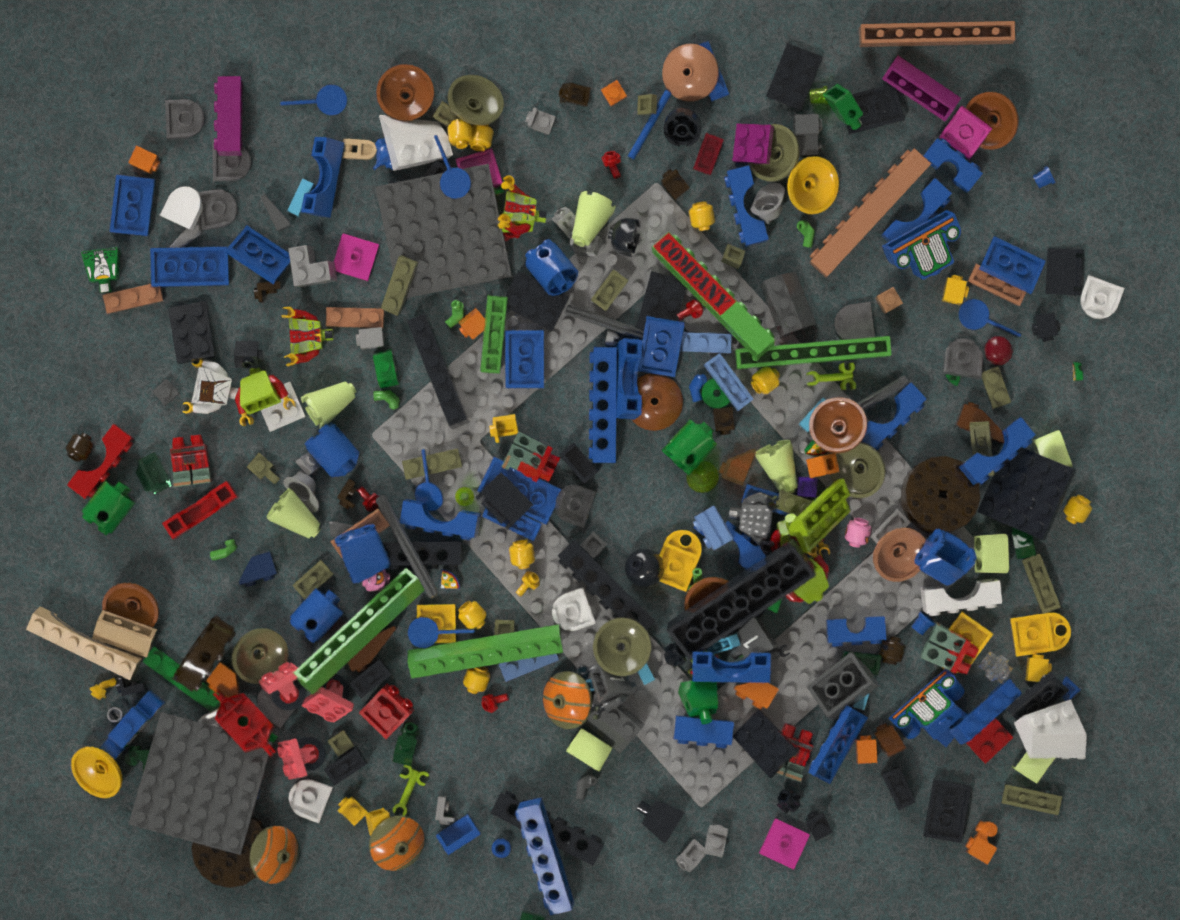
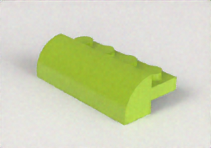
[789,479,851,553]

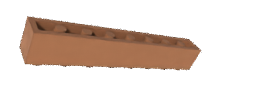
[859,21,1015,47]
[809,148,931,277]

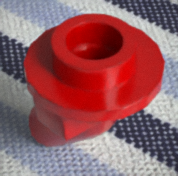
[601,151,621,179]
[676,299,703,321]
[356,486,380,512]
[481,693,509,713]

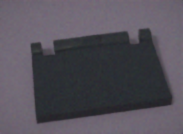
[1045,248,1084,296]
[475,472,533,530]

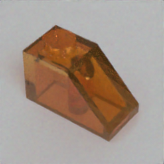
[719,449,756,486]

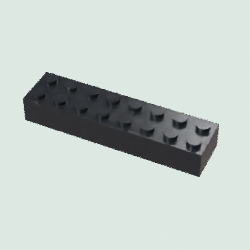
[667,538,816,660]

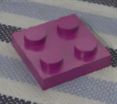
[732,124,774,164]

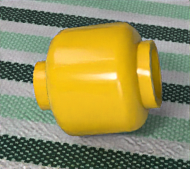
[447,119,473,149]
[469,124,494,152]
[689,202,715,231]
[751,367,780,395]
[1063,495,1092,524]
[509,540,535,569]
[458,601,486,629]
[463,666,491,694]

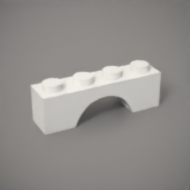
[921,578,1002,616]

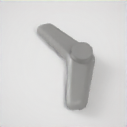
[170,217,202,248]

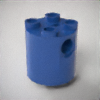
[525,239,578,296]
[304,422,360,477]
[290,588,344,644]

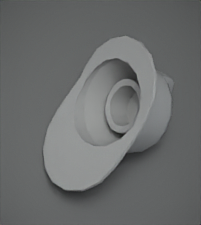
[751,183,785,224]
[283,470,319,513]

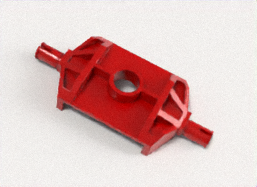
[213,689,276,757]

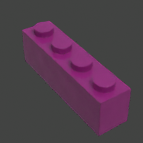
[882,56,961,122]
[214,76,243,156]

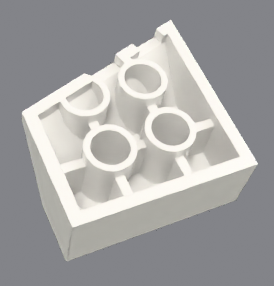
[379,115,453,171]
[1014,700,1087,759]

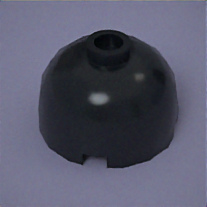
[663,108,702,147]
[608,218,641,257]
[625,549,664,587]

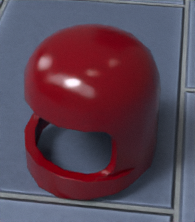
[984,336,1013,365]

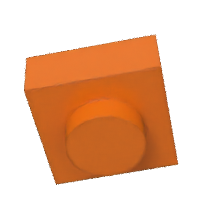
[601,80,627,106]

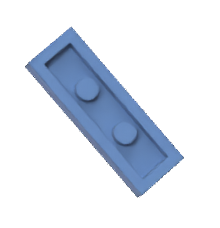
[680,331,733,353]
[704,353,754,411]
[499,654,559,682]

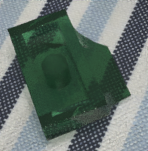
[135,452,173,495]

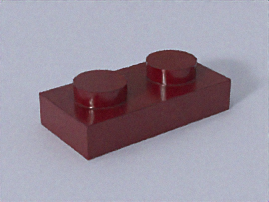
[693,133,724,176]

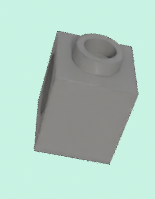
[356,327,385,350]

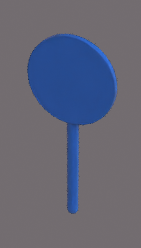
[280,85,347,115]
[434,135,471,199]
[959,299,1021,337]
[415,449,443,511]
[408,617,475,648]

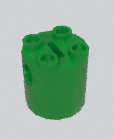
[661,419,718,476]
[82,480,136,536]

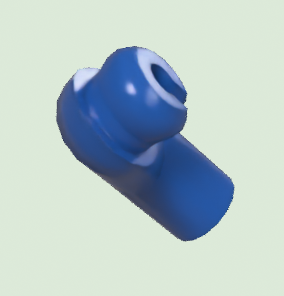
[689,374,707,402]

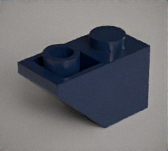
[239,551,278,587]

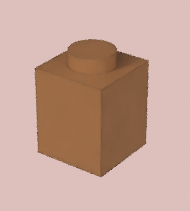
[875,287,903,314]

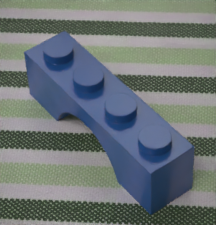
[301,137,344,218]
[724,165,769,247]
[881,178,952,242]
[616,338,642,420]
[861,382,926,450]
[959,417,1035,485]
[400,499,482,540]
[692,515,766,570]
[693,652,770,683]
[949,679,1022,745]

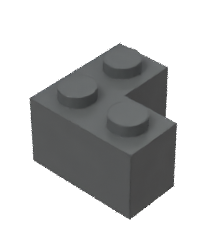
[793,114,822,158]

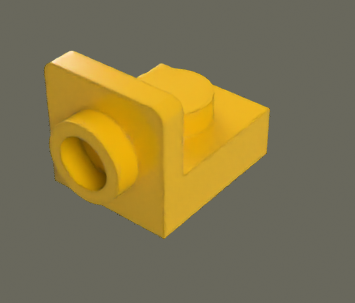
[337,796,368,826]

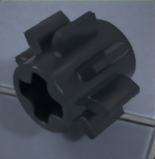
[664,642,687,667]
[777,788,801,814]

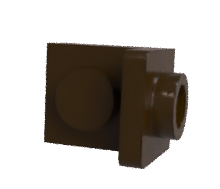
[559,83,591,107]
[661,169,690,200]
[254,281,282,303]
[713,407,735,435]
[337,479,357,509]

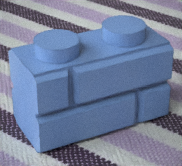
[693,505,734,550]

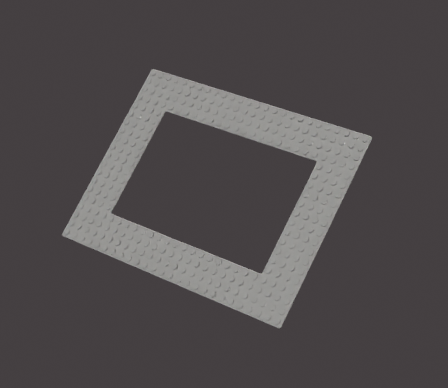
[372,183,975,807]

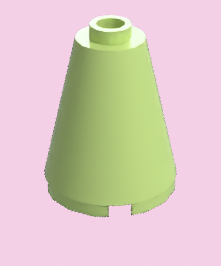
[572,191,616,247]
[301,381,356,429]
[755,440,798,494]
[266,488,321,539]

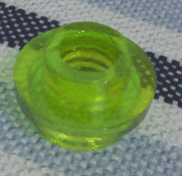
[455,487,474,506]

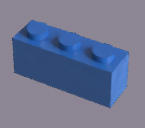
[673,715,734,748]

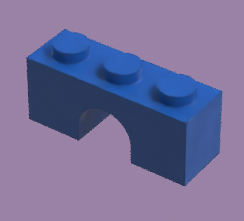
[923,138,983,193]
[826,616,886,647]

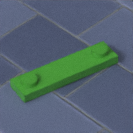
[480,295,508,374]

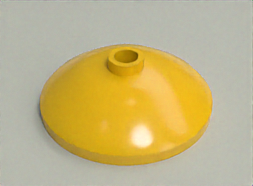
[788,156,839,214]
[71,747,123,798]

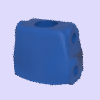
[334,524,391,583]
[914,529,977,586]

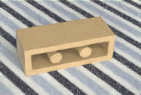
[92,610,157,658]

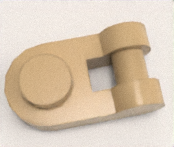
[342,139,377,160]

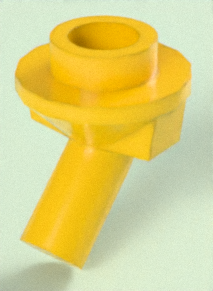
[515,571,540,597]
[89,678,116,700]

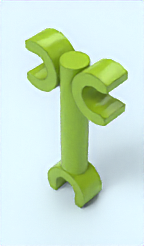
[806,363,856,390]
[393,765,429,816]

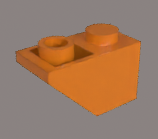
[206,662,240,698]
[733,682,779,710]

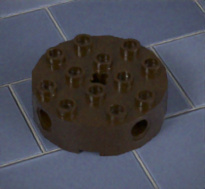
[901,456,980,533]
[172,615,236,692]
[191,815,265,888]

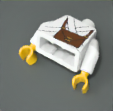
[182,359,239,414]

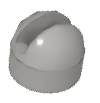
[605,330,619,346]
[107,707,123,723]

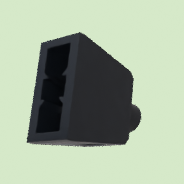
[636,799,685,844]

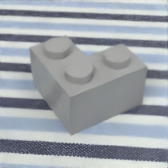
[288,245,337,287]

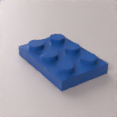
[110,175,155,237]
[225,225,291,284]
[979,236,1046,294]
[638,316,685,377]
[505,330,544,388]

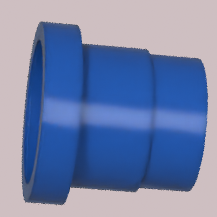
[1033,166,1056,189]
[912,611,935,635]

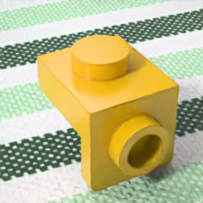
[489,414,518,443]

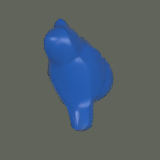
[373,138,393,170]

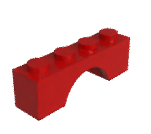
[67,424,134,499]
[162,481,239,539]

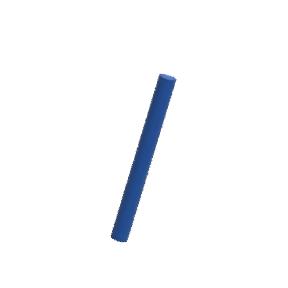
[628,90,672,160]

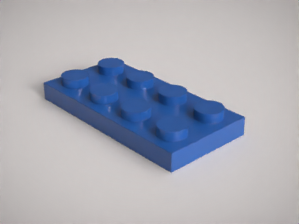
[150,247,229,287]
[477,457,562,525]
[808,705,868,784]

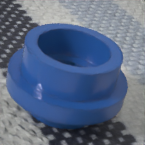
[492,838,511,858]

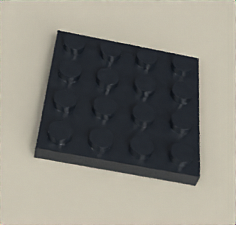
[977,447,1076,541]

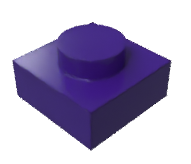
[797,477,818,498]

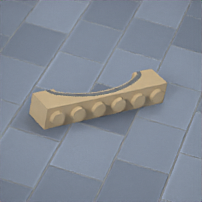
[26,607,143,680]

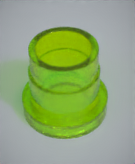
[810,86,829,105]

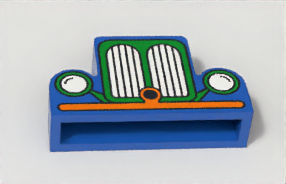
[882,210,961,280]
[889,669,964,739]
[99,690,166,761]

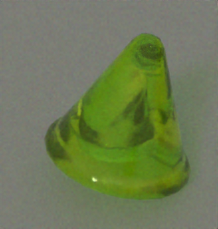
[686,461,719,493]

